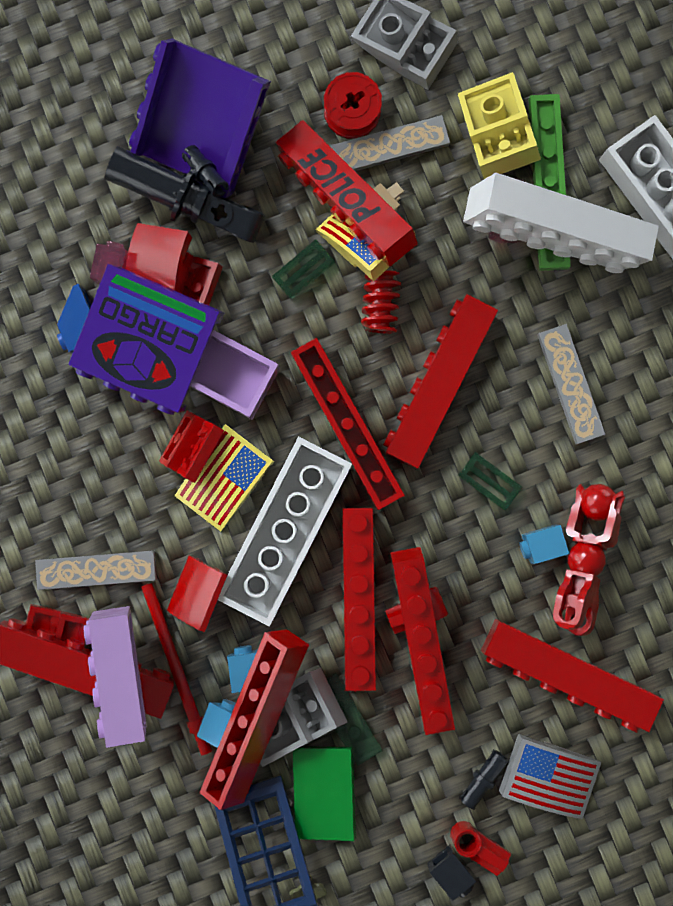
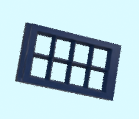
[214,776,318,906]

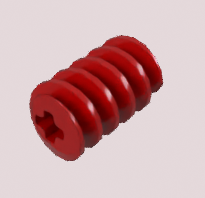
[361,270,401,334]

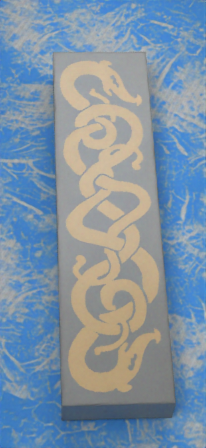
[330,115,450,171]
[537,324,605,444]
[35,550,157,590]

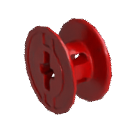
[324,72,382,139]

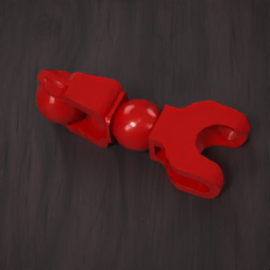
[553,484,625,636]

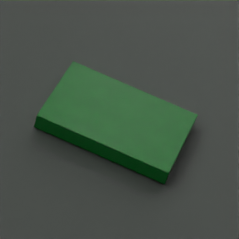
[293,746,356,841]

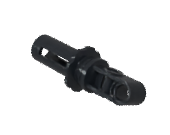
[105,146,265,243]

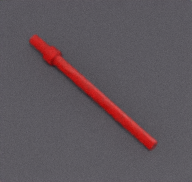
[141,583,212,756]

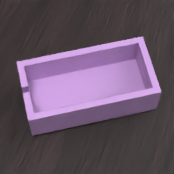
[190,330,280,420]
[84,606,147,748]

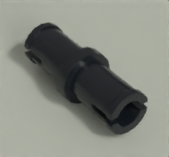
[182,145,229,198]
[459,749,509,810]

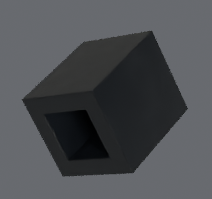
[427,844,476,901]

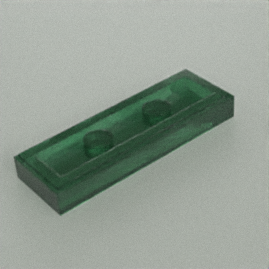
[326,673,383,766]

